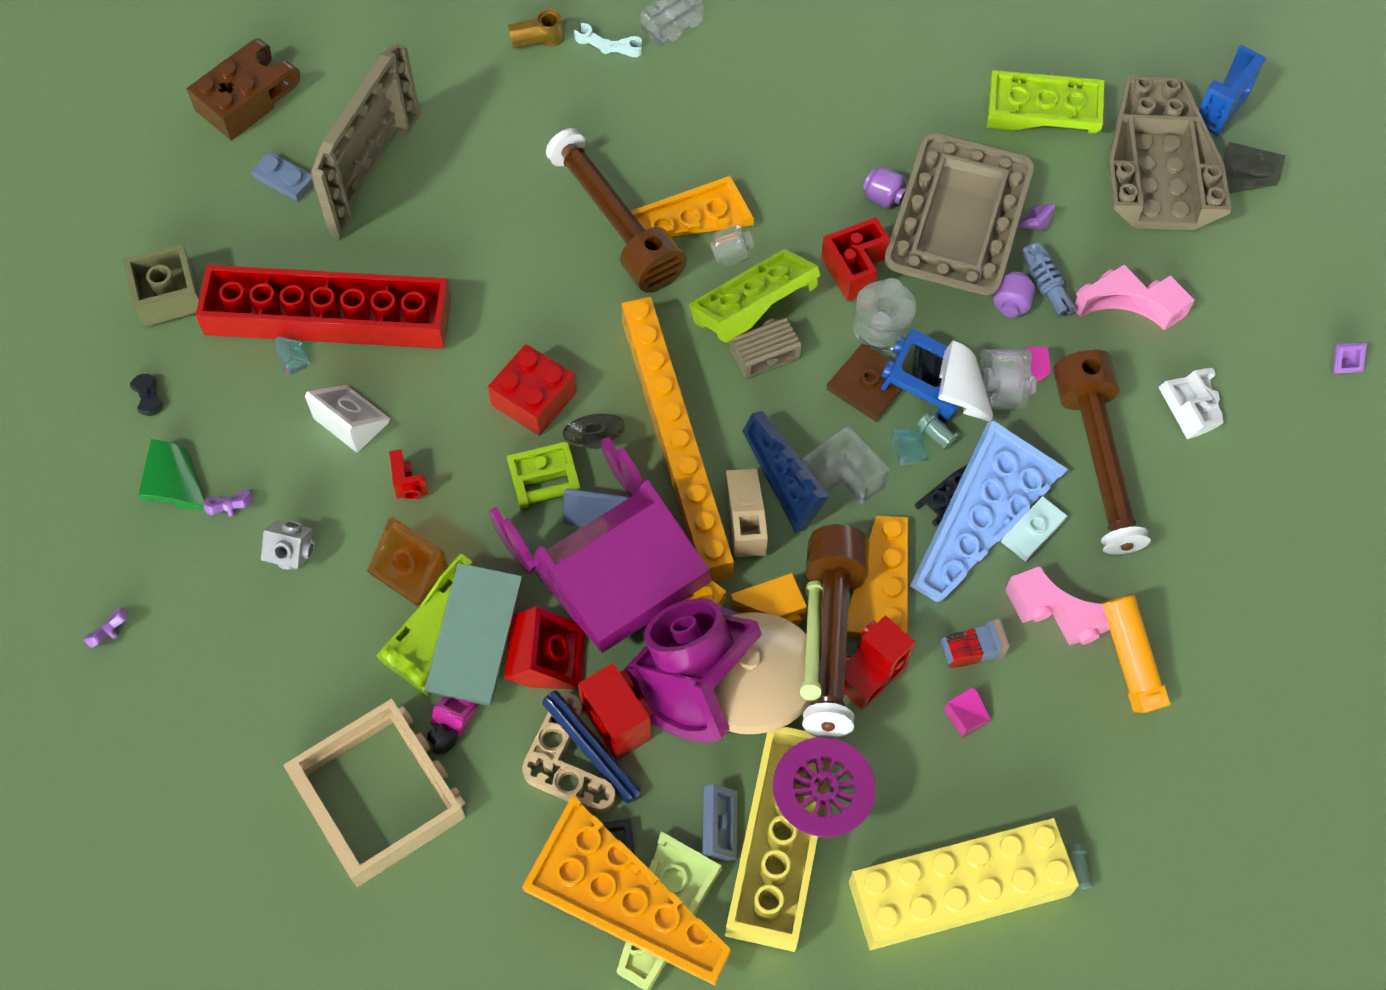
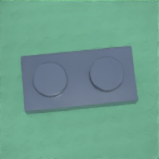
[251,151,314,202]
[703,783,738,861]

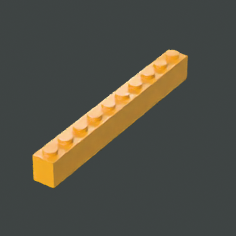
[621,296,734,582]

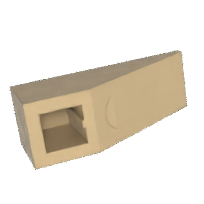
[726,469,768,558]

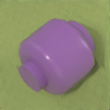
[863,166,906,210]
[993,272,1035,317]

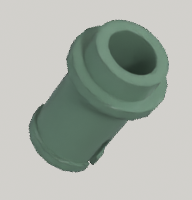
[917,411,958,450]
[1065,844,1094,891]

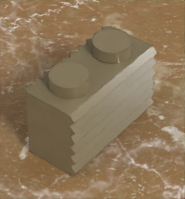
[730,317,801,380]

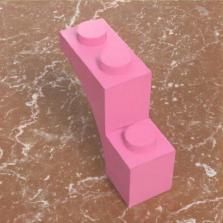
[1074,265,1195,331]
[1005,566,1110,646]

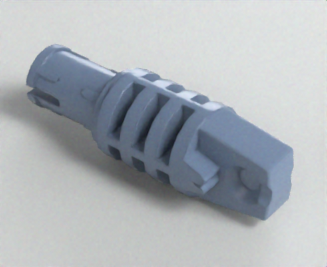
[1022,242,1076,318]

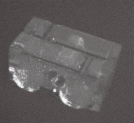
[641,0,703,46]

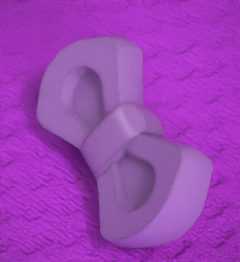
[203,490,253,516]
[83,606,129,648]

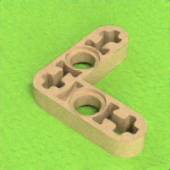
[522,693,616,814]

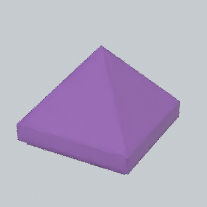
[1018,203,1055,231]
[1332,342,1367,374]

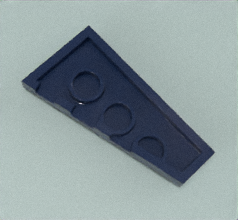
[742,411,829,533]

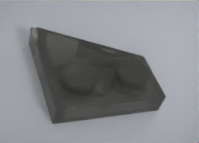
[1223,142,1286,193]

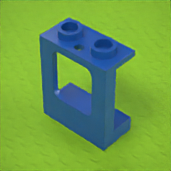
[1199,45,1266,137]
[881,328,958,423]

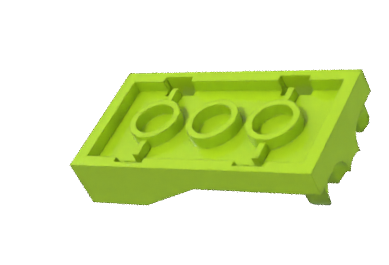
[986,70,1104,133]
[689,249,820,343]
[376,554,475,697]

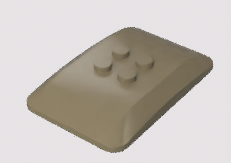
[884,133,1034,296]

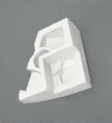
[938,340,993,422]
[1159,367,1224,439]

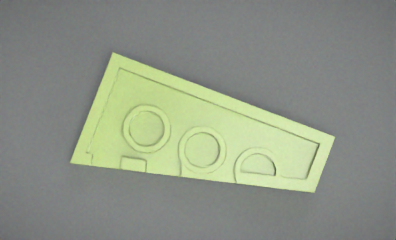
[617,831,722,990]

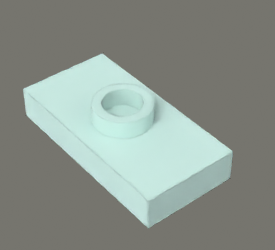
[1001,496,1067,562]

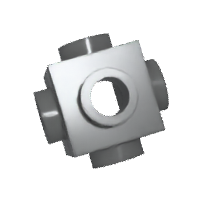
[261,520,315,570]

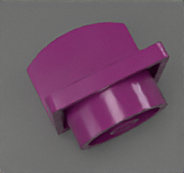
[624,598,762,743]

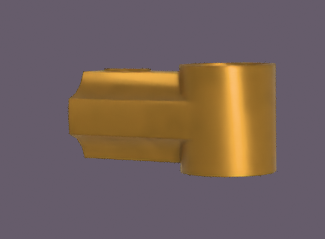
[508,9,564,48]

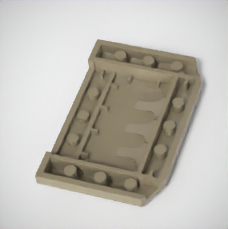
[311,44,420,240]

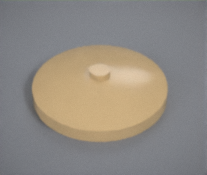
[713,612,813,734]

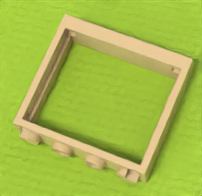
[283,698,466,887]

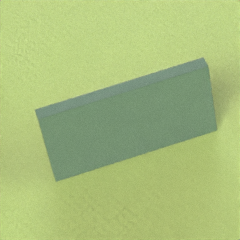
[424,563,523,706]

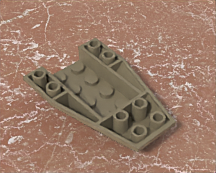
[1108,76,1232,231]

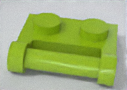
[506,441,581,510]

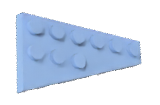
[910,421,1068,602]

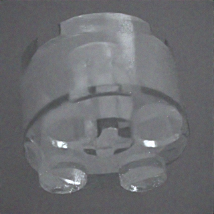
[853,278,916,351]
[977,349,1037,410]

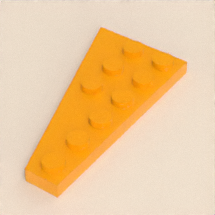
[522,795,731,986]

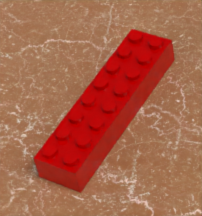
[195,265,451,349]

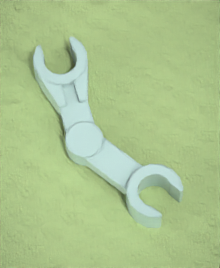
[574,23,642,57]

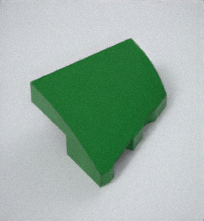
[138,439,204,510]

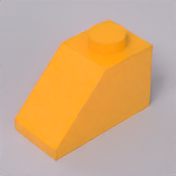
[730,573,807,626]

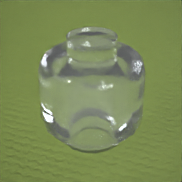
[709,225,755,268]

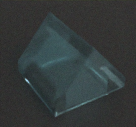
[275,337,311,376]

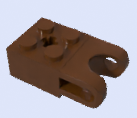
[186,38,300,141]

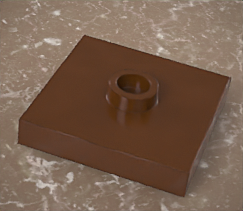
[826,343,911,422]

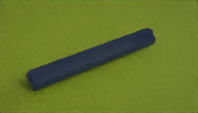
[542,690,641,803]

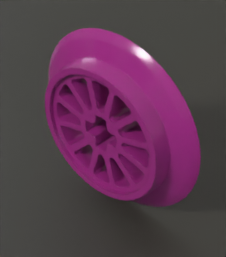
[773,737,876,837]

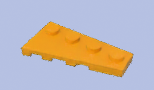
[631,176,754,237]

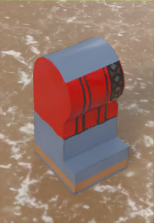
[940,619,1010,668]

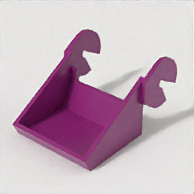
[489,437,711,653]

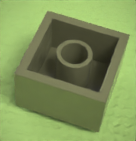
[123,243,200,327]

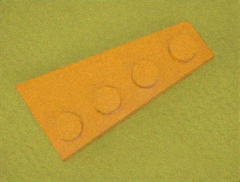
[847,516,908,638]

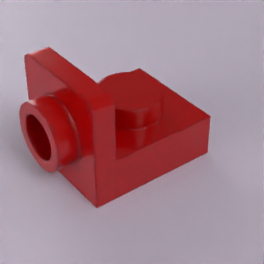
[389,449,428,500]

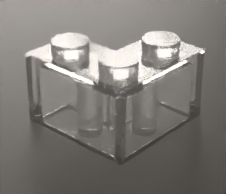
[801,426,890,504]

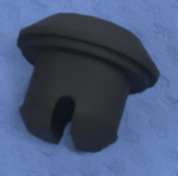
[427,724,457,754]

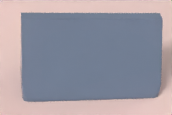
[563,489,628,527]

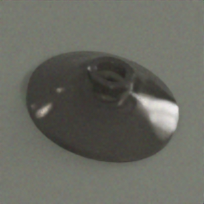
[563,414,625,449]

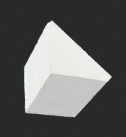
[305,385,390,453]

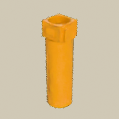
[1102,594,1170,713]

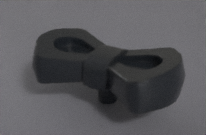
[130,374,164,416]

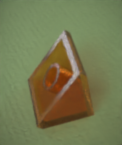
[367,517,448,606]

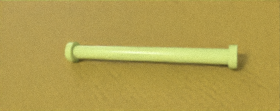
[800,580,823,701]

